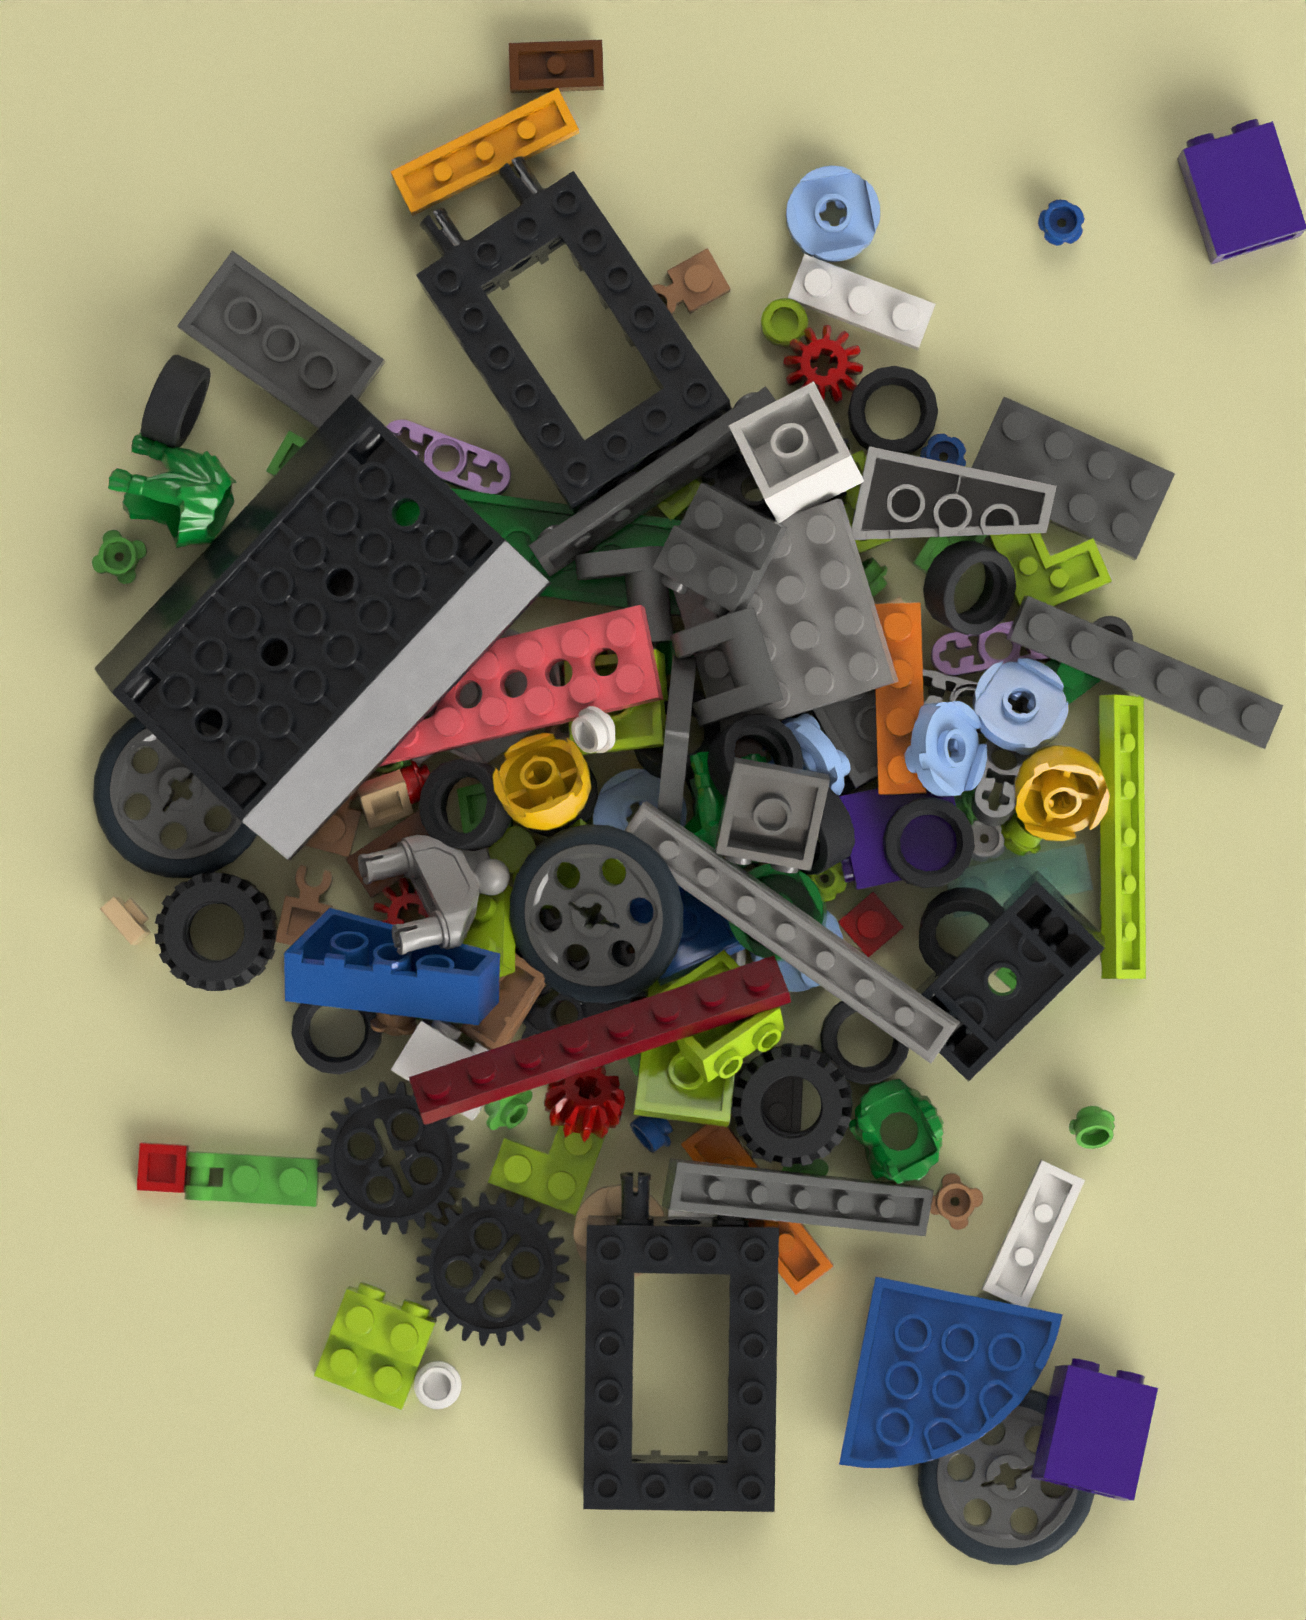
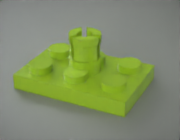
[633,977,735,1127]

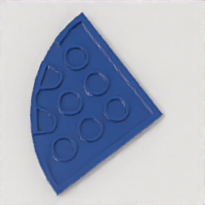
[839,1277,1063,1468]

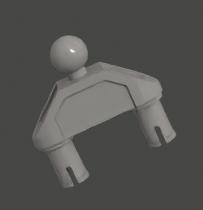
[358,835,510,955]

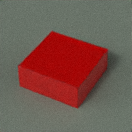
[137,1142,189,1193]

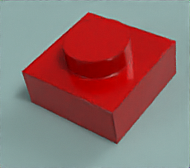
[838,892,904,957]

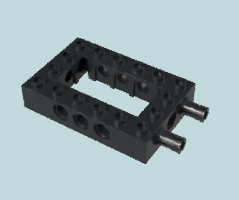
[416,156,732,515]
[583,1172,779,1512]

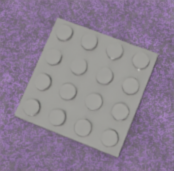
[673,499,899,731]

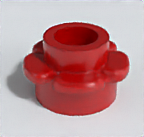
[400,760,430,804]

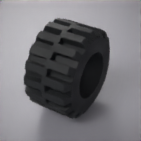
[154,872,277,991]
[732,1043,853,1167]

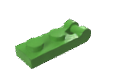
[184,1151,320,1207]

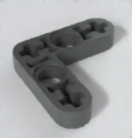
[658,655,697,824]
[923,669,1031,826]

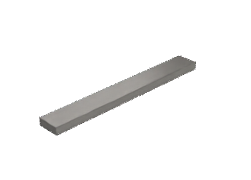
[624,801,960,1064]

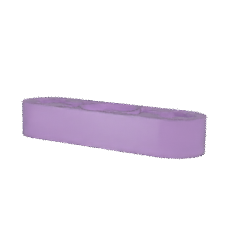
[386,419,511,495]
[931,621,1049,677]

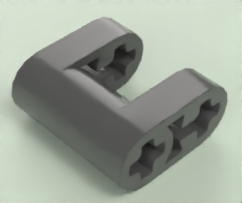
[575,546,674,644]
[670,608,783,727]

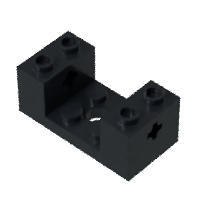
[915,870,1105,1082]

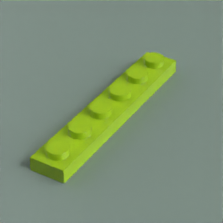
[1098,695,1146,979]

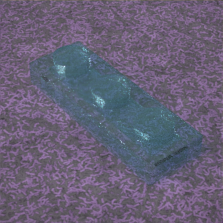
[946,844,1093,918]

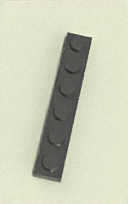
[529,386,776,577]
[1006,596,1283,749]
[662,1158,934,1236]

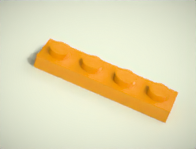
[390,88,579,216]

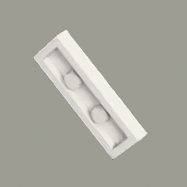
[788,254,936,350]
[982,1159,1085,1307]

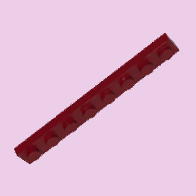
[409,955,791,1125]

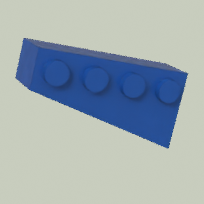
[284,908,500,1025]

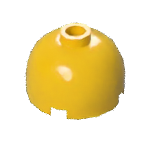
[493,733,591,831]
[1014,745,1110,841]

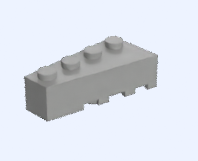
[851,446,1057,540]

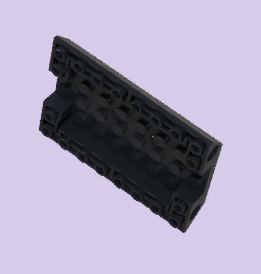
[94,394,551,861]

